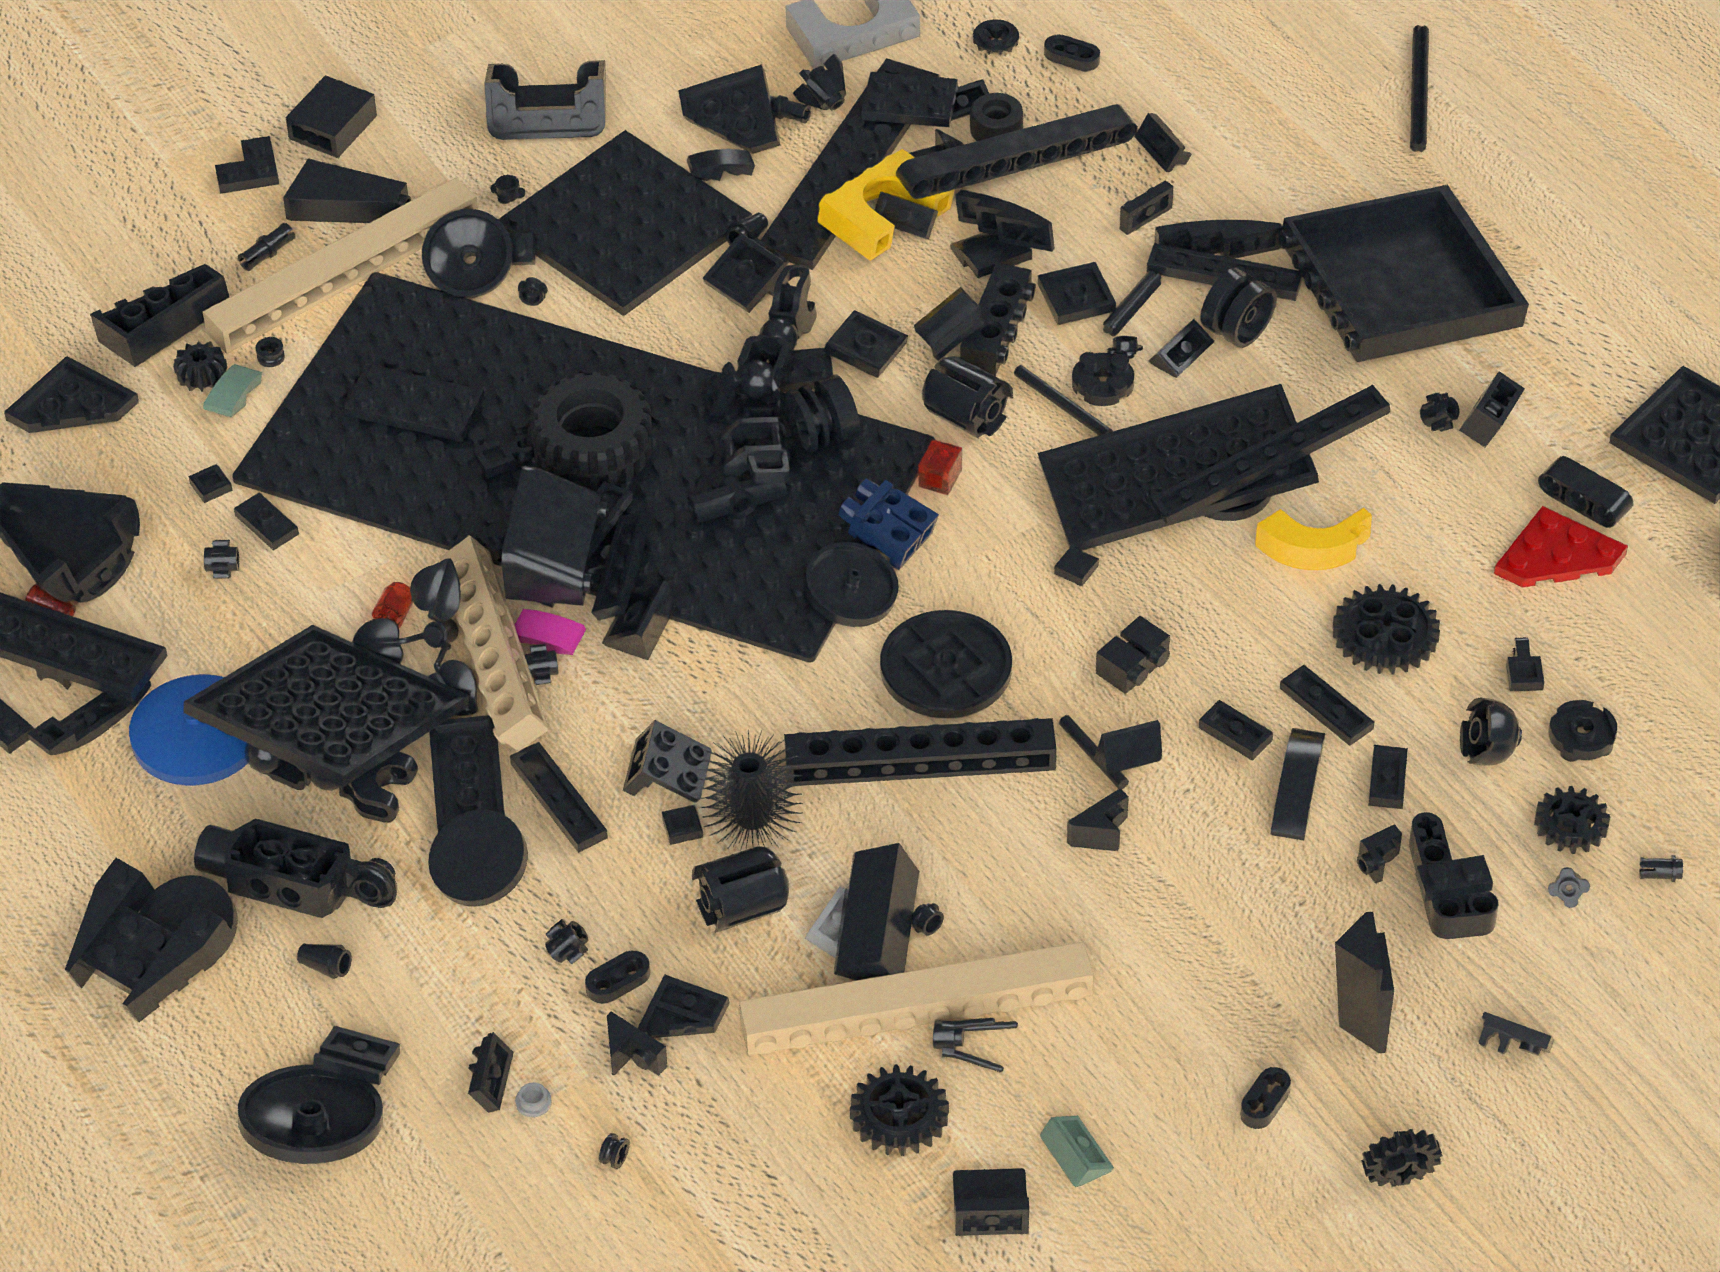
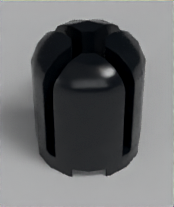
[922,356,1013,439]
[692,846,789,933]

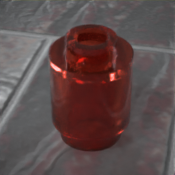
[372,582,413,628]

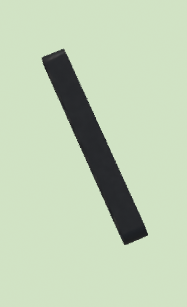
[896,104,1138,199]

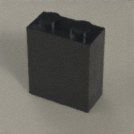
[286,75,377,158]

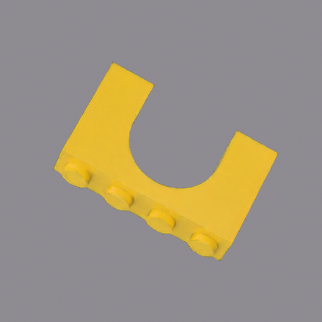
[817,149,955,261]

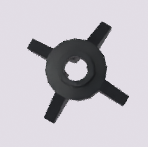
[793,54,846,111]

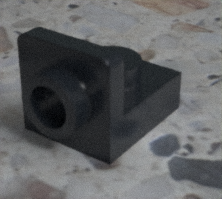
[1357,824,1402,884]

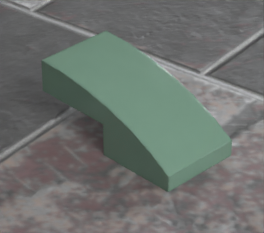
[203,364,262,417]

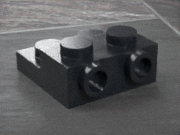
[702,233,789,313]

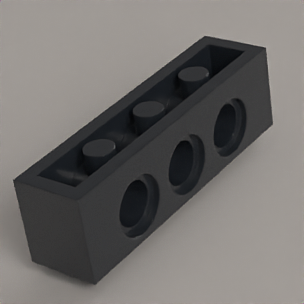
[960,262,1036,376]

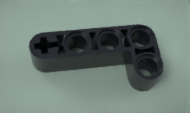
[1409,812,1499,939]

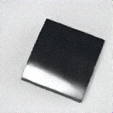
[950,233,1032,278]

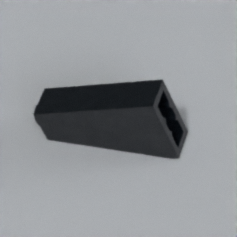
[283,158,411,223]

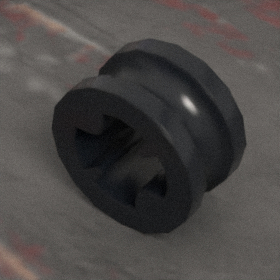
[255,337,285,367]
[599,1133,630,1169]

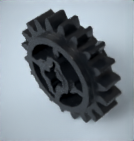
[850,1064,949,1156]

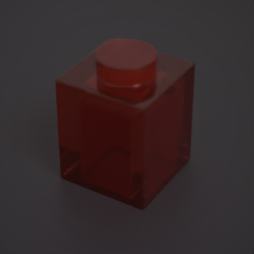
[919,439,962,495]

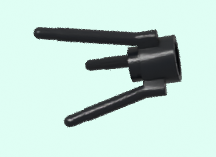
[933,1018,1018,1072]

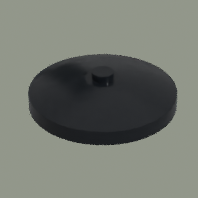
[238,1065,383,1164]

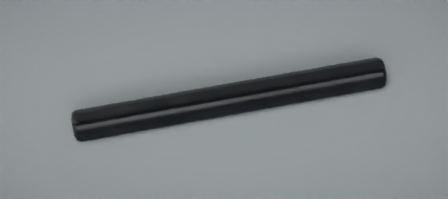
[1410,25,1429,152]

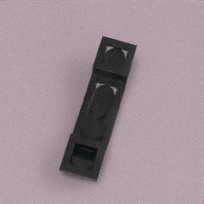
[27,681,151,755]
[1270,728,1325,841]

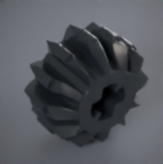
[173,340,227,392]

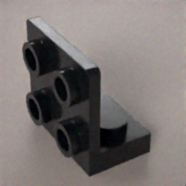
[623,720,712,803]
[953,1168,1029,1236]

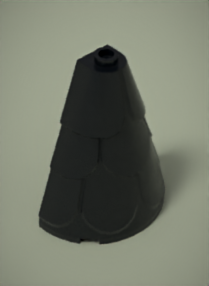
[0,482,140,603]

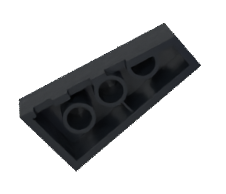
[90,264,229,367]

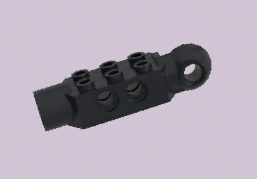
[194,818,398,918]

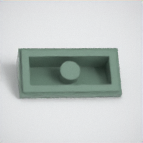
[1040,1115,1114,1187]

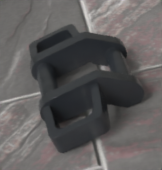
[719,406,790,484]

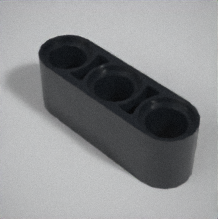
[1538,456,1634,528]

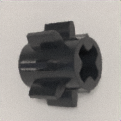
[1420,392,1460,432]
[204,540,240,579]
[524,644,559,685]
[545,919,588,964]

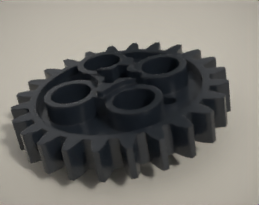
[1333,584,1440,675]

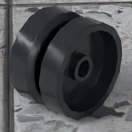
[1200,268,1277,348]

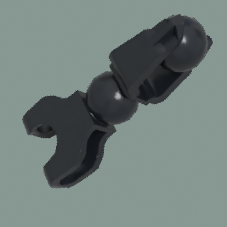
[733,265,817,399]
[244,743,418,823]

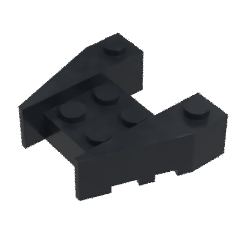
[65,857,235,1022]

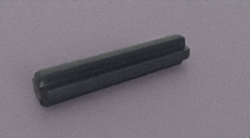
[1103,270,1162,336]

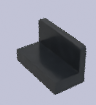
[914,287,985,361]

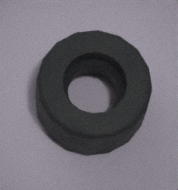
[970,92,1023,141]

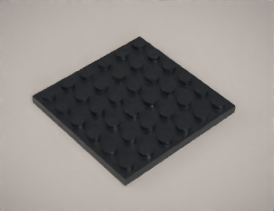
[498,130,752,316]
[183,625,469,788]

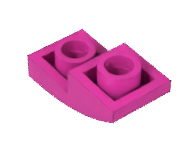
[514,609,586,655]

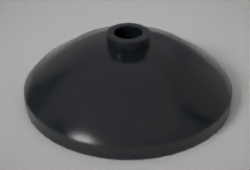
[422,209,513,298]

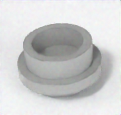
[515,1082,552,1117]

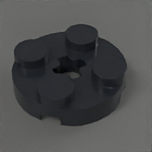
[1072,352,1134,406]
[1548,700,1617,762]

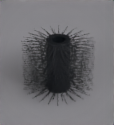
[698,729,803,852]

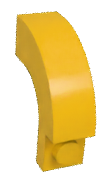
[1255,507,1372,570]

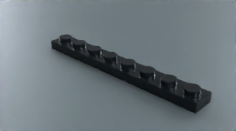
[1150,385,1390,526]

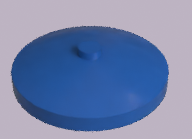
[129,674,248,786]

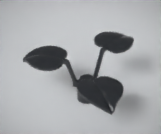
[352,558,478,716]

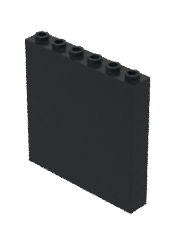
[1279,184,1529,362]

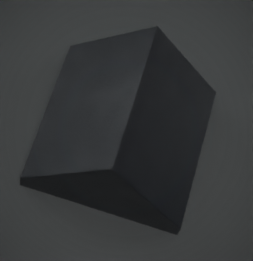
[602,580,675,660]

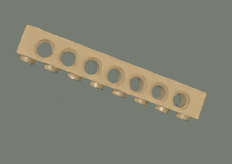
[440,535,549,752]

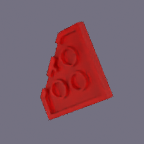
[1494,506,1628,588]

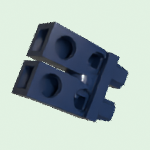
[838,479,939,570]

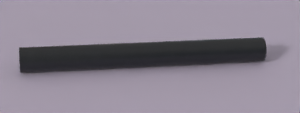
[1014,365,1113,435]

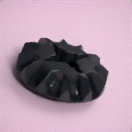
[973,19,1019,56]

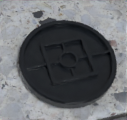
[880,610,1012,718]

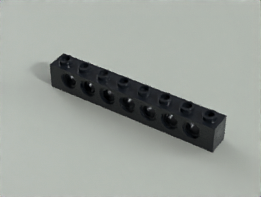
[784,718,1057,786]

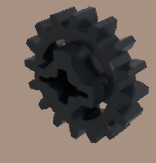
[1534,786,1610,854]
[1361,1129,1443,1187]

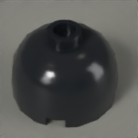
[1460,697,1522,766]

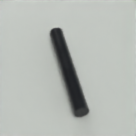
[1059,715,1129,789]

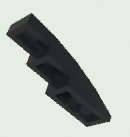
[955,189,1055,252]
[1154,220,1282,259]

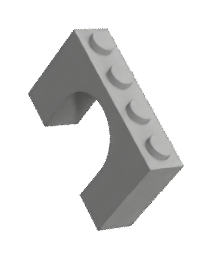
[785,0,920,69]

